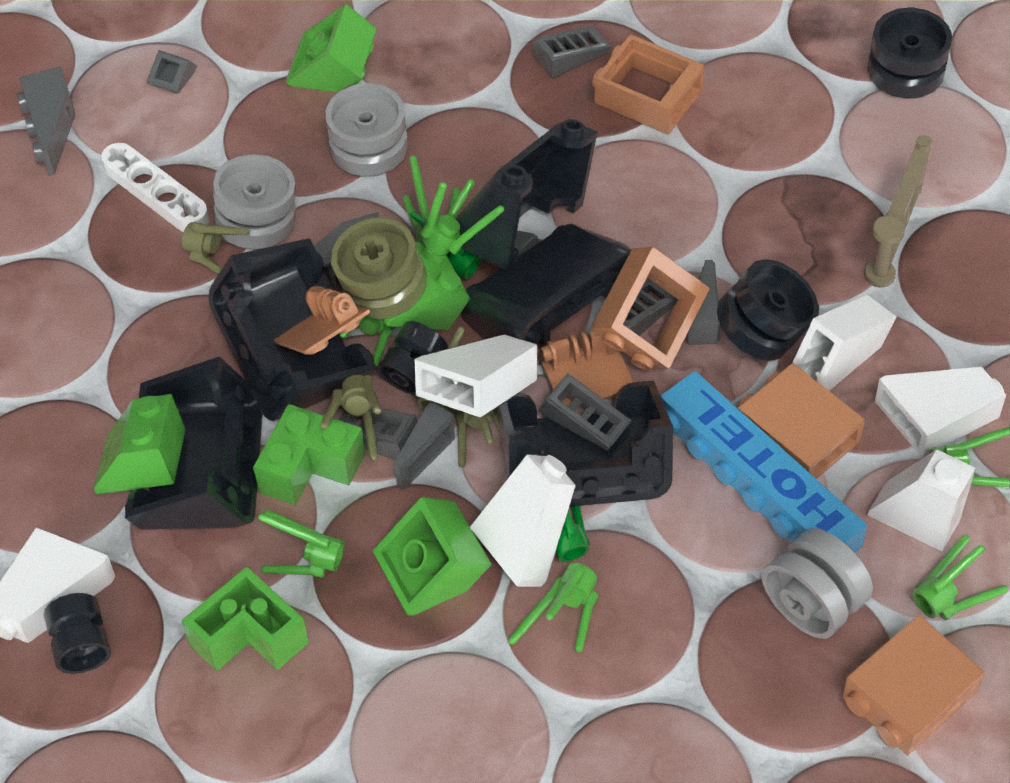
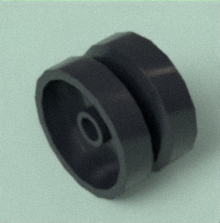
[867,7,953,99]
[717,259,820,361]

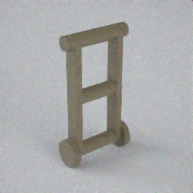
[864,135,932,288]

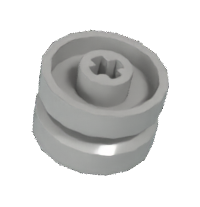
[325,83,408,177]
[213,154,296,249]
[761,528,873,639]

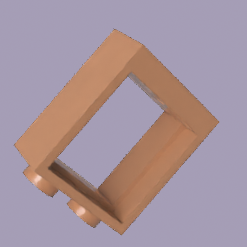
[592,34,705,135]
[591,246,710,372]

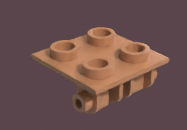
[273,286,371,354]
[537,331,633,407]

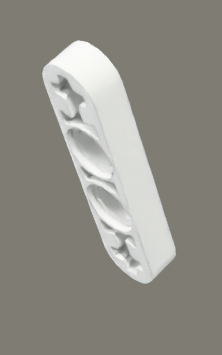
[101,143,209,232]

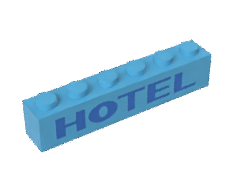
[661,371,868,553]

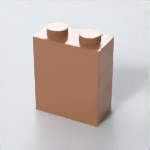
[737,363,865,479]
[843,615,985,756]

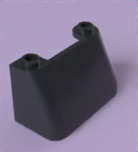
[455,119,598,271]
[461,223,632,346]
[209,238,377,421]
[125,356,263,530]
[496,380,673,507]

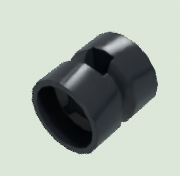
[377,321,448,395]
[43,593,111,674]

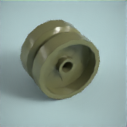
[331,217,427,319]

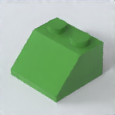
[285,3,377,92]
[383,242,470,331]
[94,394,186,494]
[373,497,492,616]

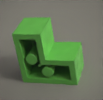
[253,404,366,506]
[181,566,309,671]

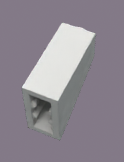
[793,295,896,391]
[415,335,537,418]
[875,367,1006,458]
[867,449,976,552]
[470,454,576,587]
[0,528,116,643]

